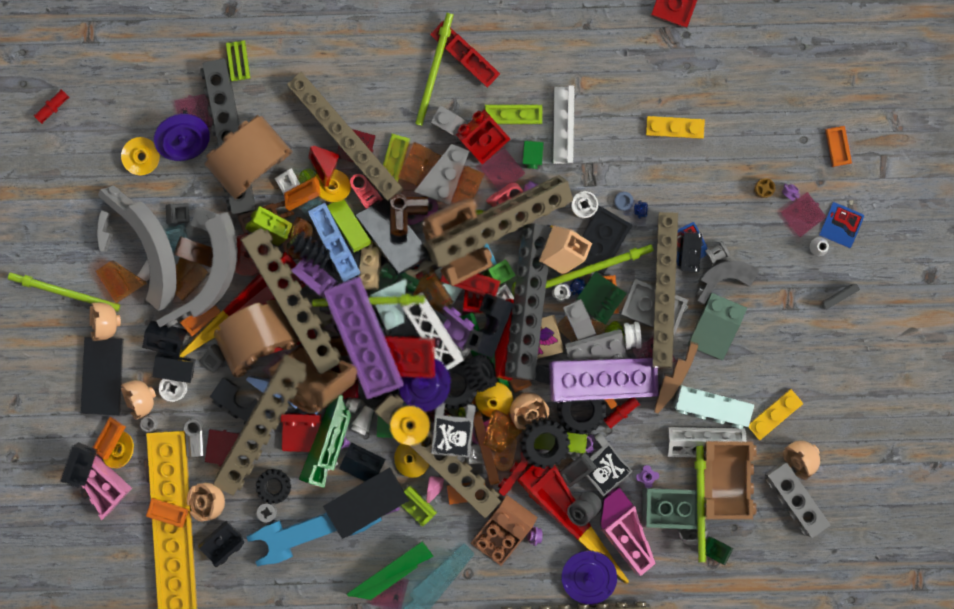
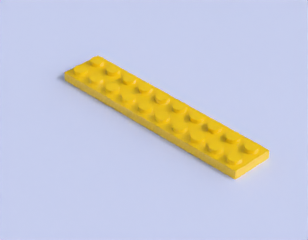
[146,431,197,609]

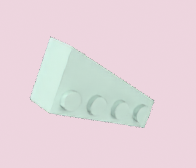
[672,385,754,429]

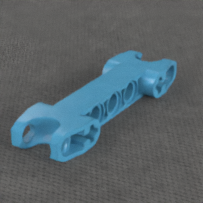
[246,513,382,566]

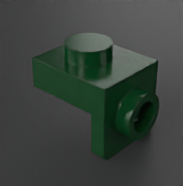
[705,536,734,565]

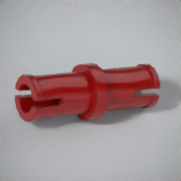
[33,89,70,124]
[603,397,641,429]

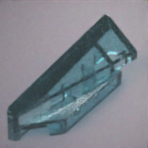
[403,543,474,609]

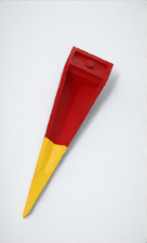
[180,252,307,357]
[517,464,629,584]

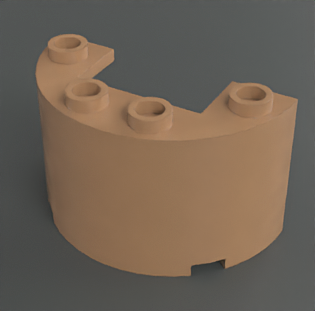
[204,115,293,199]
[422,198,492,286]
[214,300,300,378]
[269,345,357,413]
[704,441,757,519]

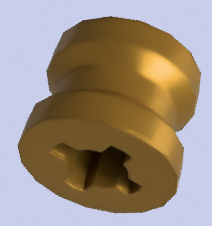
[754,178,775,198]

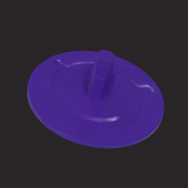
[154,114,210,161]
[399,358,450,412]
[562,551,617,604]

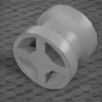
[257,502,277,522]

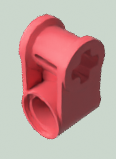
[350,174,383,209]
[486,183,523,207]

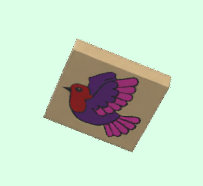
[537,315,564,359]

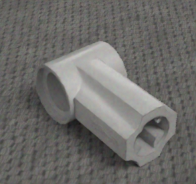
[184,417,204,457]

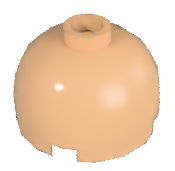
[89,302,121,341]
[121,380,156,420]
[510,392,549,430]
[783,440,820,480]
[187,482,225,522]

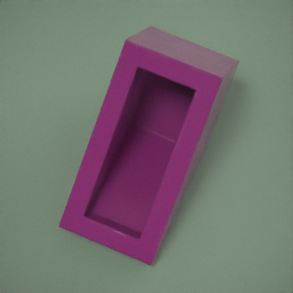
[600,486,633,530]

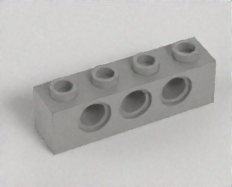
[765,461,831,538]

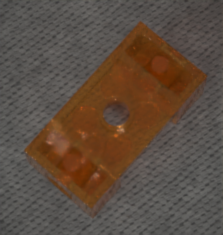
[398,142,485,203]

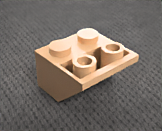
[539,225,592,274]

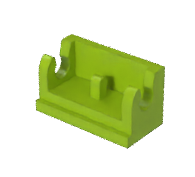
[245,206,292,246]
[401,485,437,527]

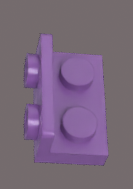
[443,306,475,350]

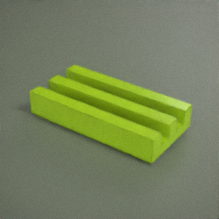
[226,40,251,82]

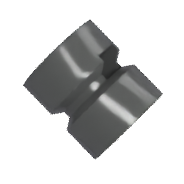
[567,492,602,526]

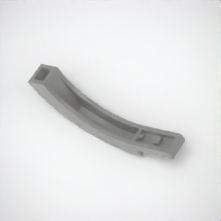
[98,185,176,311]
[156,212,237,328]

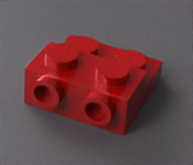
[456,109,511,165]

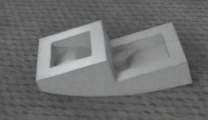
[97,210,113,252]

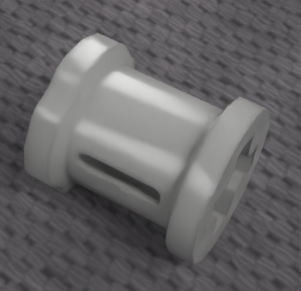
[705,241,730,265]

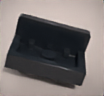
[198,520,244,568]

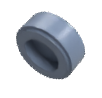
[614,192,634,211]

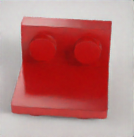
[281,413,321,452]

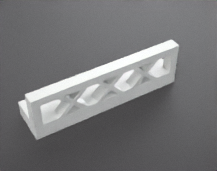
[553,85,574,164]
[402,292,464,370]
[668,427,747,457]

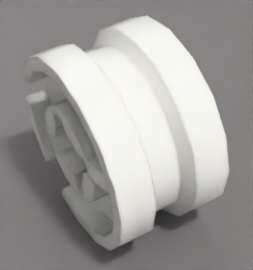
[571,191,598,218]
[623,322,642,350]
[159,379,188,402]

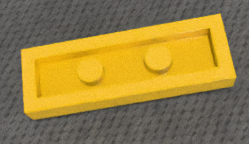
[646,116,705,139]
[748,389,804,440]

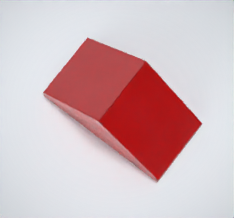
[308,146,339,187]
[463,290,484,313]

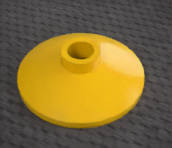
[121,137,160,176]
[315,169,351,202]
[475,382,514,418]
[390,406,430,445]
[103,431,134,469]
[394,442,430,478]

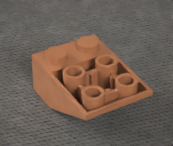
[470,495,538,566]

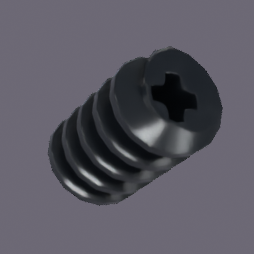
[286,231,331,271]

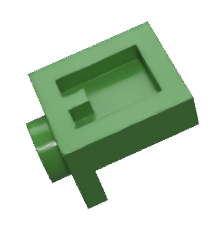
[482,259,516,285]

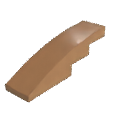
[654,341,698,413]

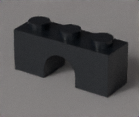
[465,293,514,358]
[210,377,271,428]

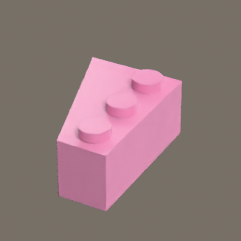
[81,455,132,520]
[601,506,656,576]

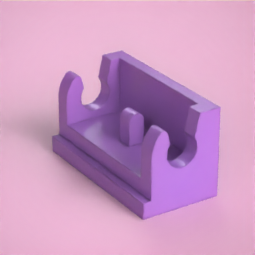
[292,257,338,298]

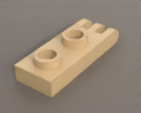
[359,240,382,290]

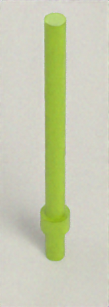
[415,13,454,126]
[546,244,654,288]
[8,272,121,312]
[312,294,425,307]
[694,446,706,562]

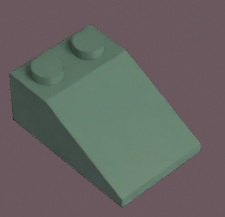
[687,293,747,360]
[641,488,697,529]

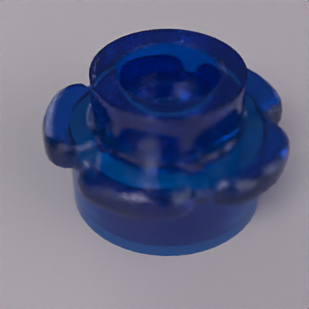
[634,200,648,219]
[569,278,585,295]

